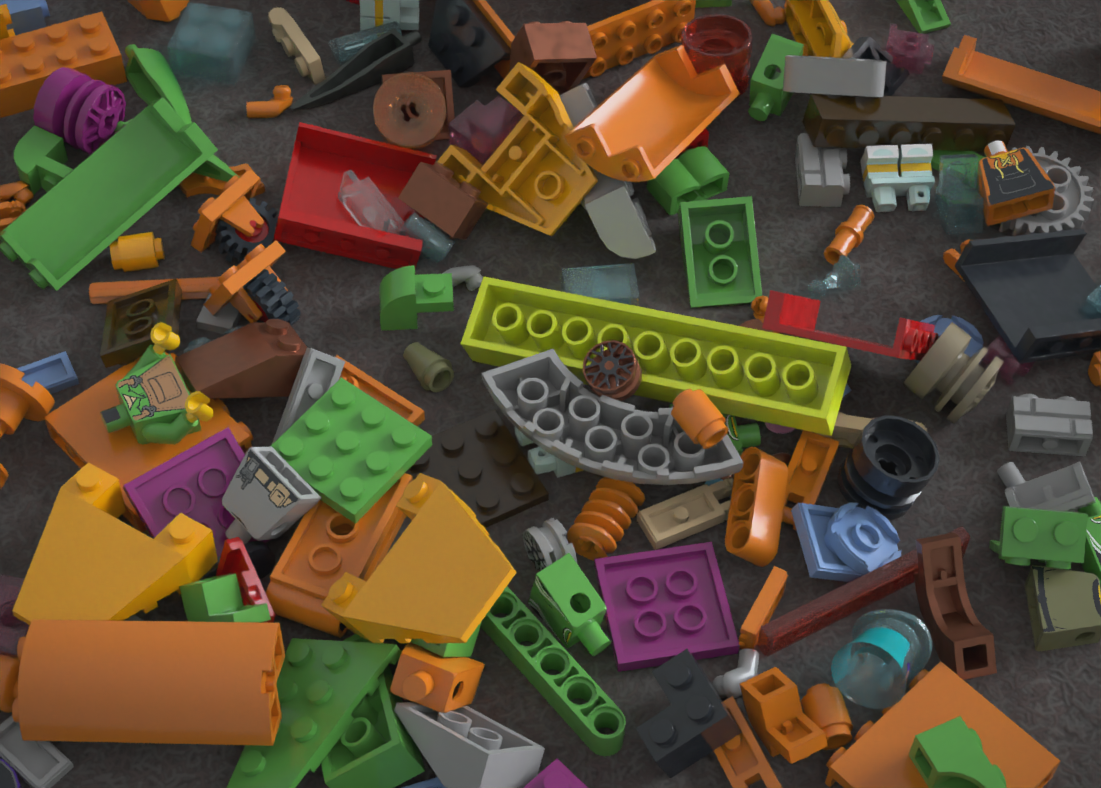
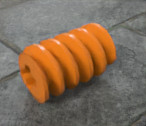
[567,477,645,561]

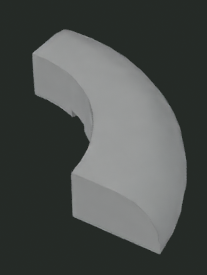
[559,83,656,259]
[482,349,743,485]

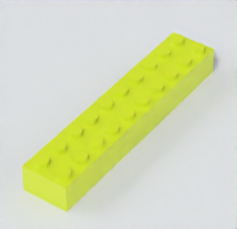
[461,277,851,436]

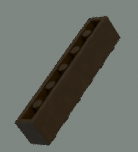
[802,94,1016,151]

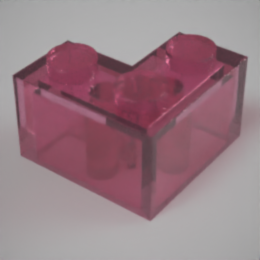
[448,95,523,165]

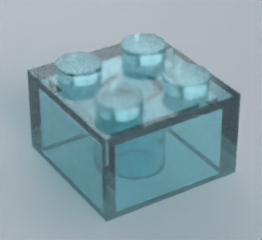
[167,2,256,85]

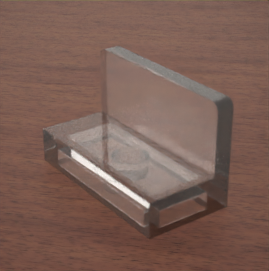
[338,170,409,236]

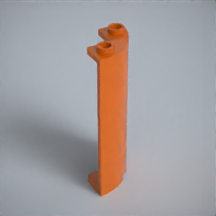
[942,35,1101,135]
[564,44,740,182]
[12,619,285,746]

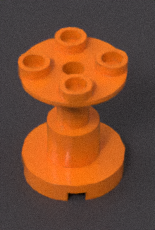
[0,363,55,489]

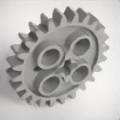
[977,146,1094,236]

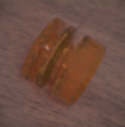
[373,72,447,150]

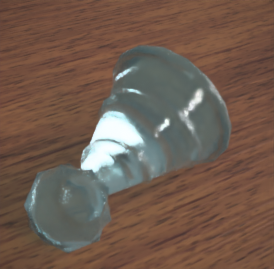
[808,255,861,299]

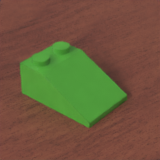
[678,196,762,308]

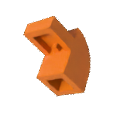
[740,667,828,764]

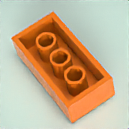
[0,11,127,118]

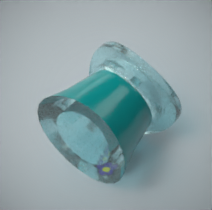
[831,609,932,709]

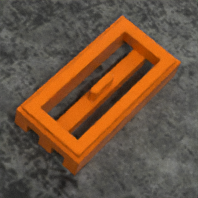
[738,566,788,650]

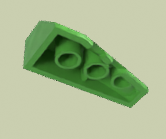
[321,634,425,788]

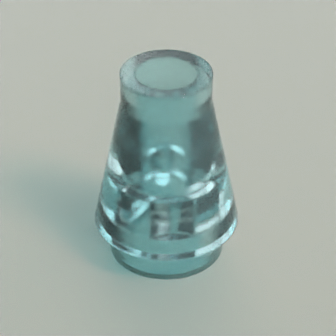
[401,212,455,263]

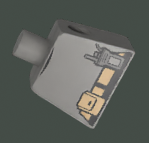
[222,447,321,544]

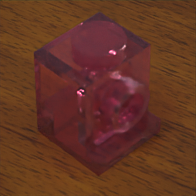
[885,24,934,74]

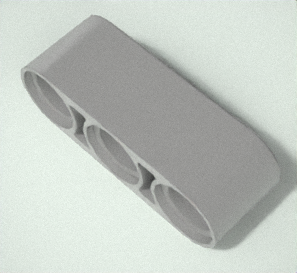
[783,55,887,97]

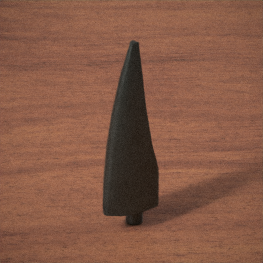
[290,28,422,111]

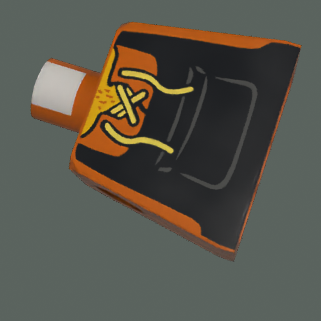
[977,141,1055,226]

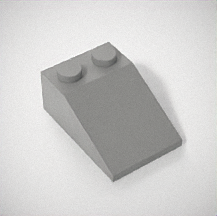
[394,702,545,788]

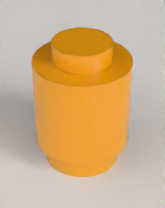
[109,232,165,272]

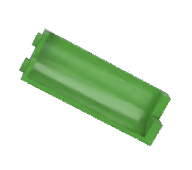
[0,97,218,291]

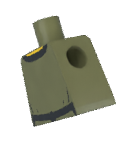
[1024,565,1101,651]

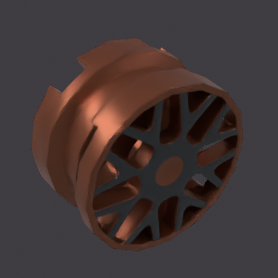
[583,340,642,401]

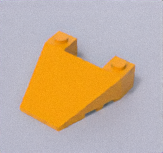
[437,62,598,236]
[12,462,218,625]
[321,473,517,643]

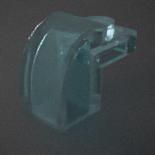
[935,154,984,234]

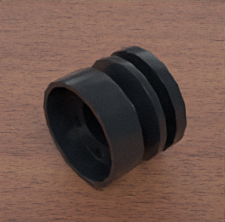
[837,415,940,520]

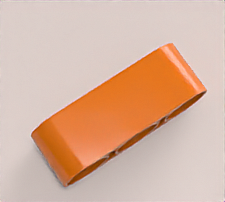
[725,447,788,567]

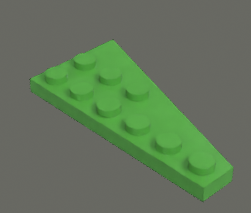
[227,638,402,788]

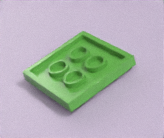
[270,377,432,524]

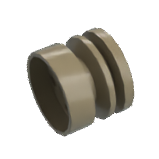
[902,322,1004,424]

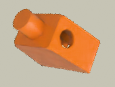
[390,642,485,713]

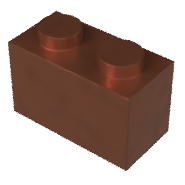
[398,162,488,240]

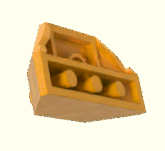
[784,0,854,58]

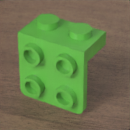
[989,506,1088,569]

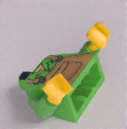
[100,322,213,445]

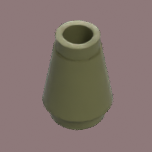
[403,342,454,392]

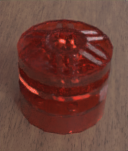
[681,14,753,99]

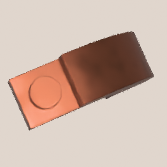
[914,532,997,680]

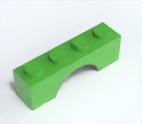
[909,716,1007,788]

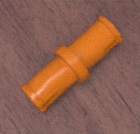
[824,205,875,266]

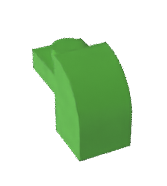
[14,125,73,195]
[379,265,454,331]
[179,574,271,623]

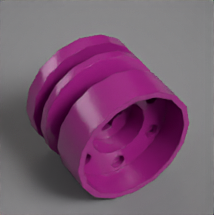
[33,67,126,155]

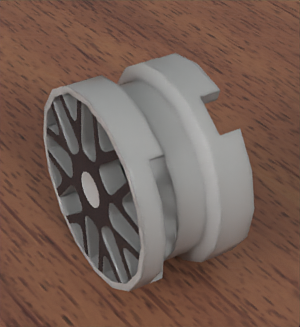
[523,518,577,572]

